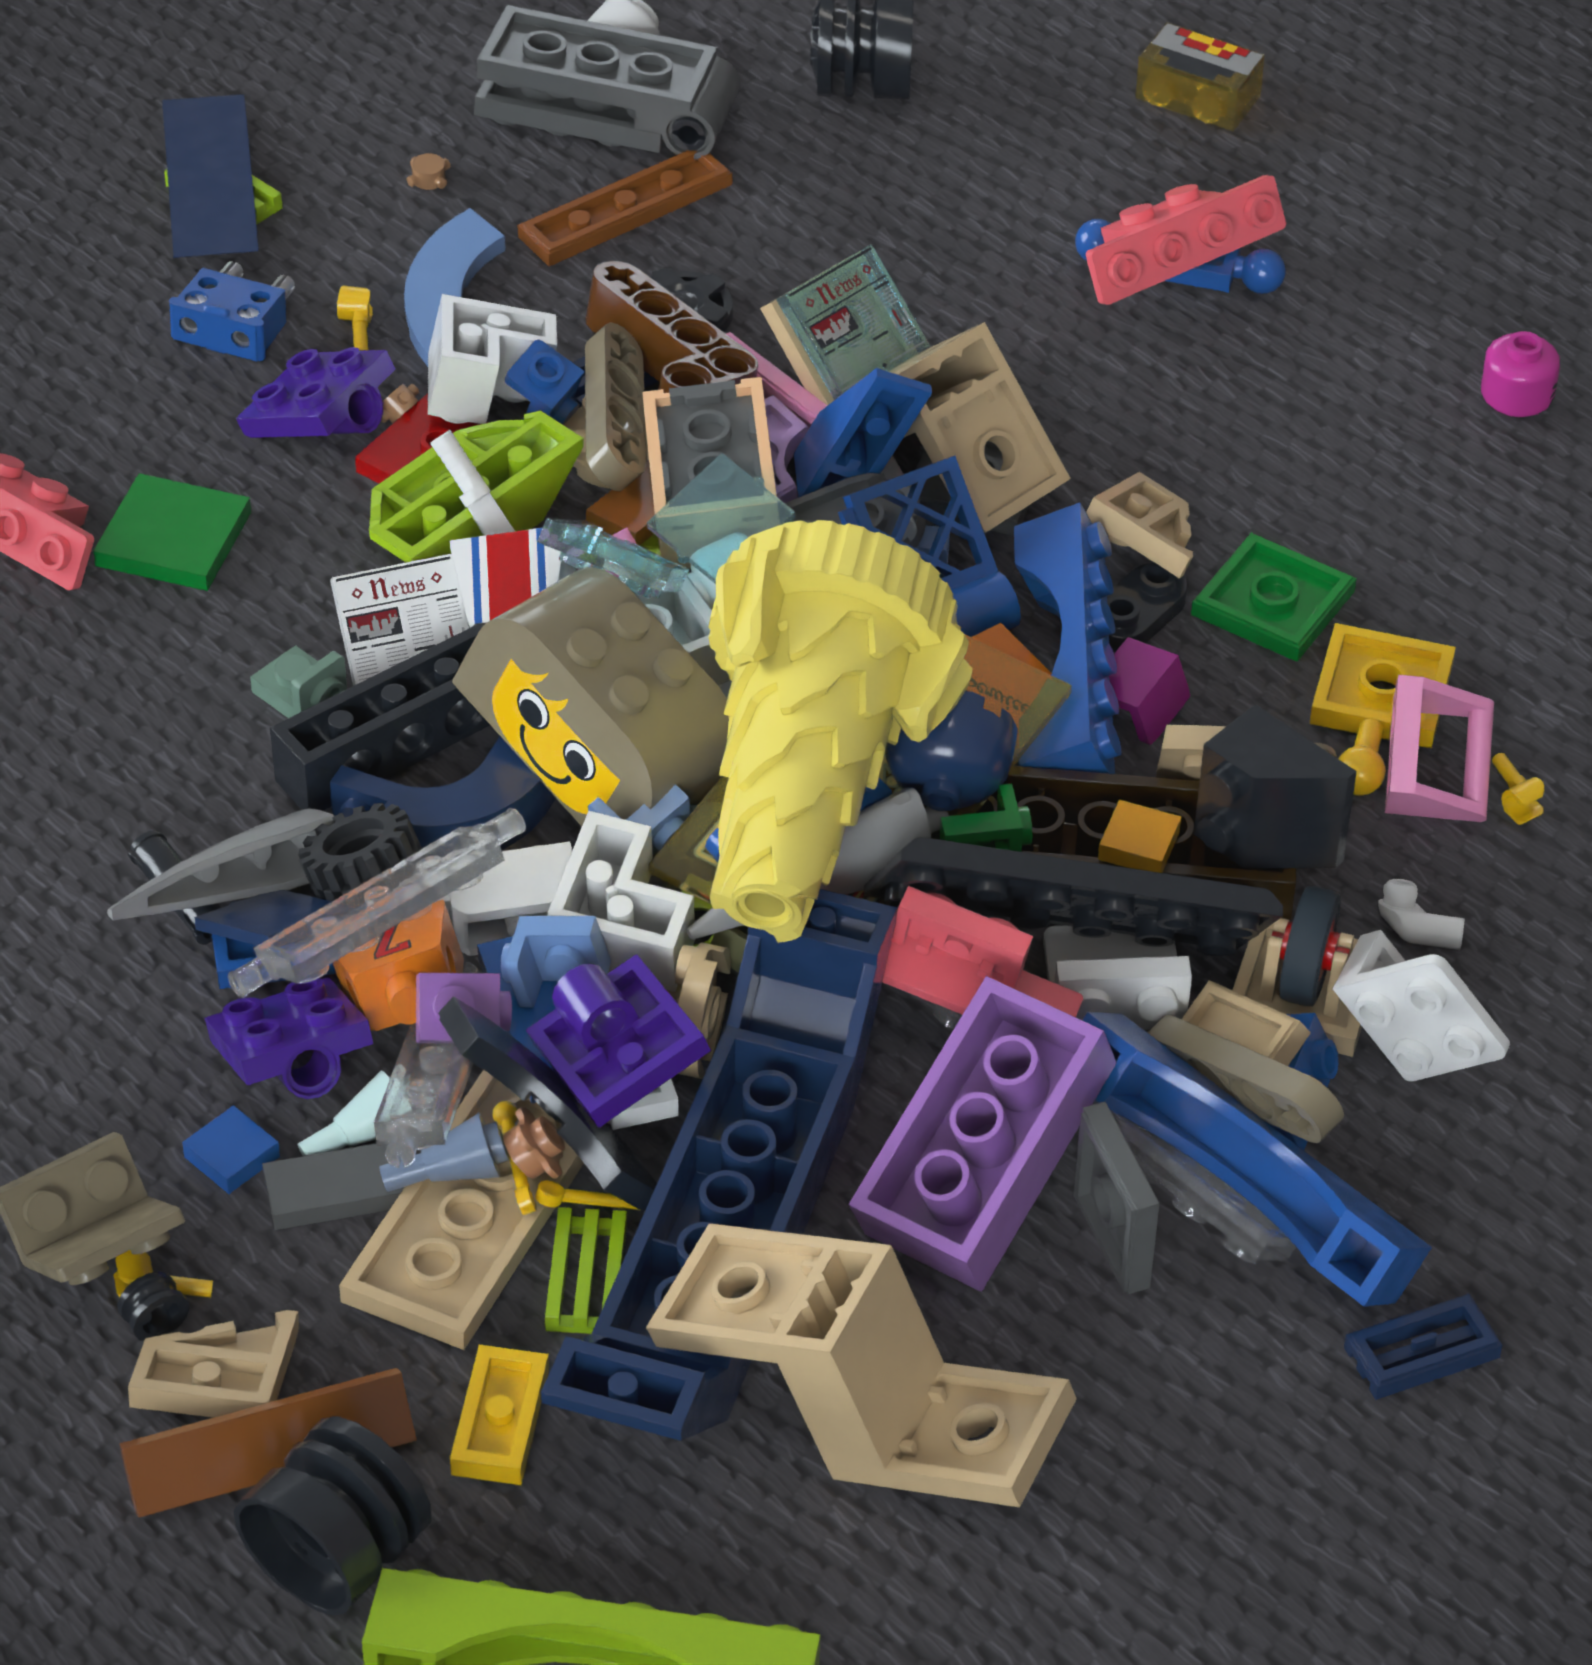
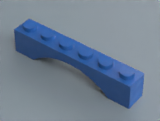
[1014,502,1121,774]
[1082,1012,1432,1306]

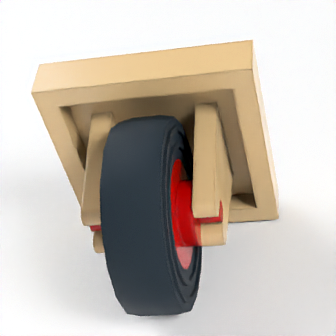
[1233,886,1362,1057]

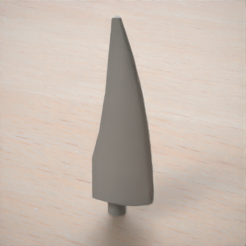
[686,788,949,940]
[107,808,334,920]

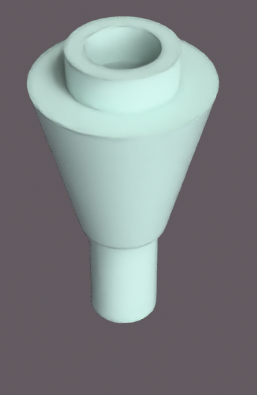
[297,1070,420,1156]

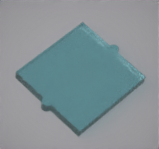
[647,453,795,584]

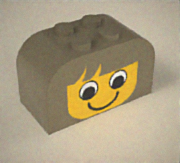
[452,567,729,827]

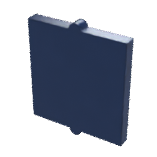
[194,890,352,949]

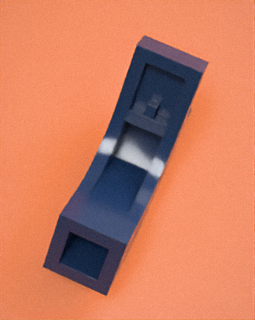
[330,736,556,866]

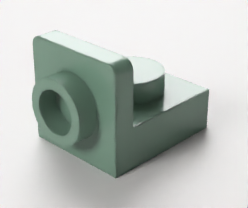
[250,645,347,718]

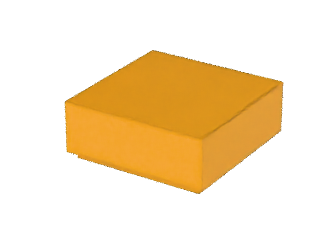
[1098,800,1181,873]

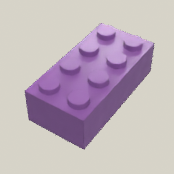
[849,976,1116,1292]

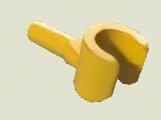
[337,285,373,351]
[1492,753,1544,825]
[114,1250,213,1298]

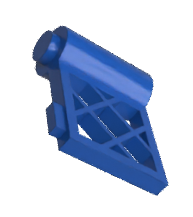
[837,455,1021,639]

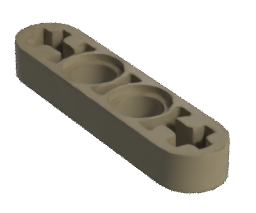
[585,322,646,491]
[1147,1014,1344,1143]

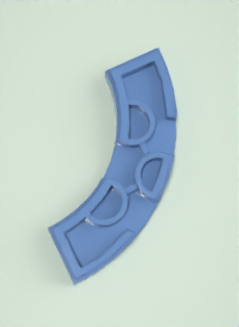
[404,208,505,366]

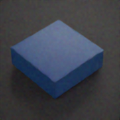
[182,1105,280,1194]

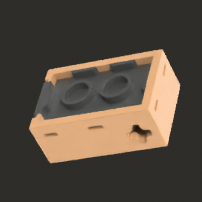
[642,377,780,569]

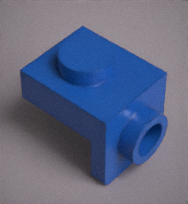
[504,339,585,425]

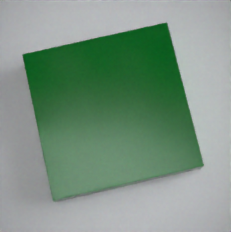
[93,473,251,591]
[1191,533,1357,662]

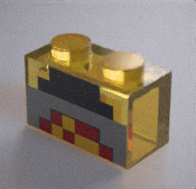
[1135,22,1265,131]

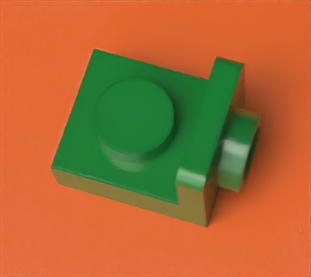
[940,784,1032,852]

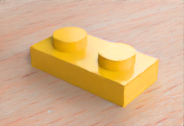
[450,1345,549,1485]

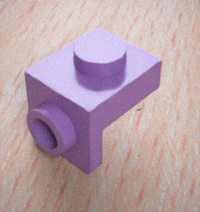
[416,973,512,1043]

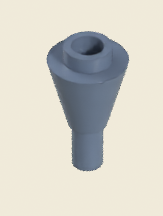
[379,1112,509,1192]

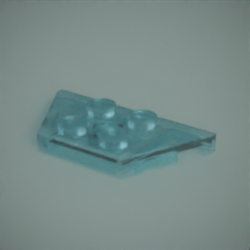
[537,518,689,599]

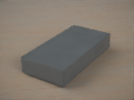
[262,1140,405,1230]

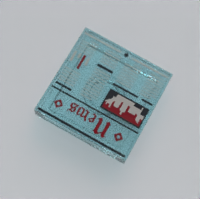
[776,244,930,400]

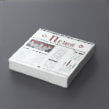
[330,554,469,686]

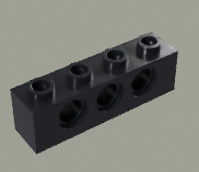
[270,623,490,811]

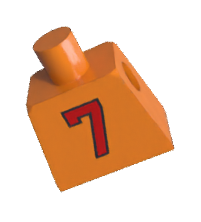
[325,899,464,1031]

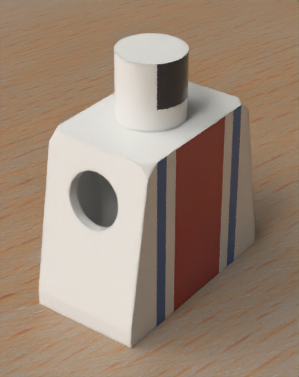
[450,524,577,628]

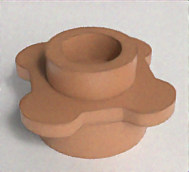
[503,1107,565,1179]

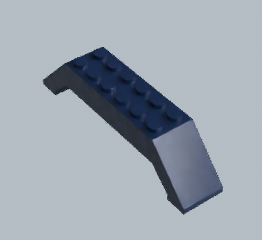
[541,889,897,1441]

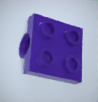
[236,347,395,438]
[526,954,711,1128]
[205,977,374,1099]

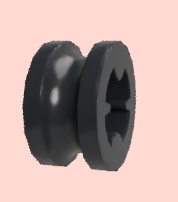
[117,1271,189,1341]

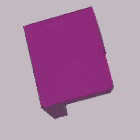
[1109,637,1191,745]

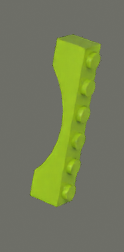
[362,1568,820,1665]

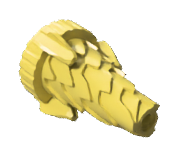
[708,520,973,943]

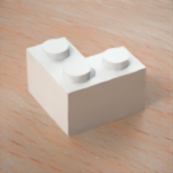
[428,294,557,424]
[546,811,695,992]

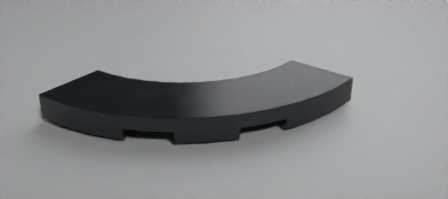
[438,996,657,1212]

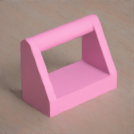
[1385,675,1494,822]

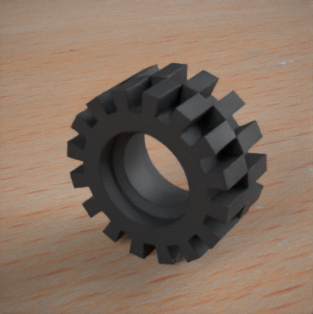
[298,803,426,913]

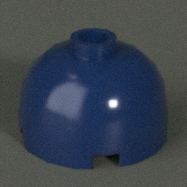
[886,691,1018,811]

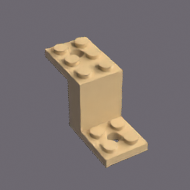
[760,253,1071,533]
[646,1223,1077,1507]

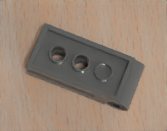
[474,5,741,159]

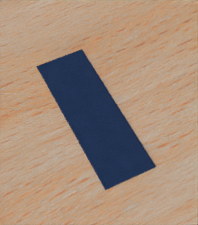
[162,94,259,258]

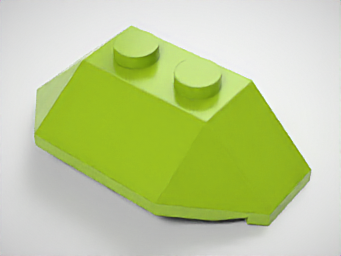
[369,411,584,563]

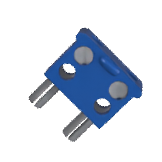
[169,261,295,361]

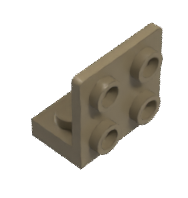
[0,1132,185,1285]

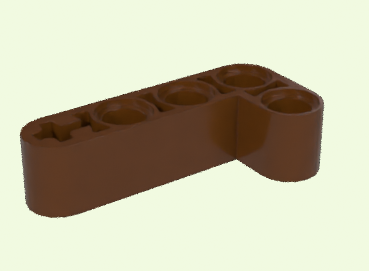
[585,261,758,393]

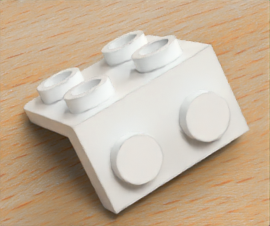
[1043,926,1192,1030]
[1333,930,1510,1082]

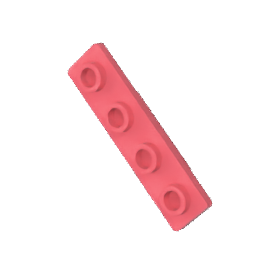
[1086,175,1286,305]
[0,453,94,590]
[882,886,1083,1017]

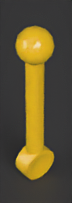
[493,1101,537,1215]
[535,1180,639,1210]

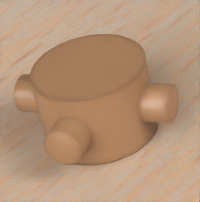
[407,153,450,190]
[381,383,419,424]

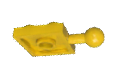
[1309,623,1456,796]

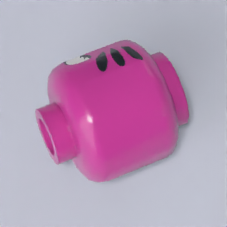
[1481,331,1560,417]

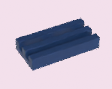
[1344,1293,1502,1400]

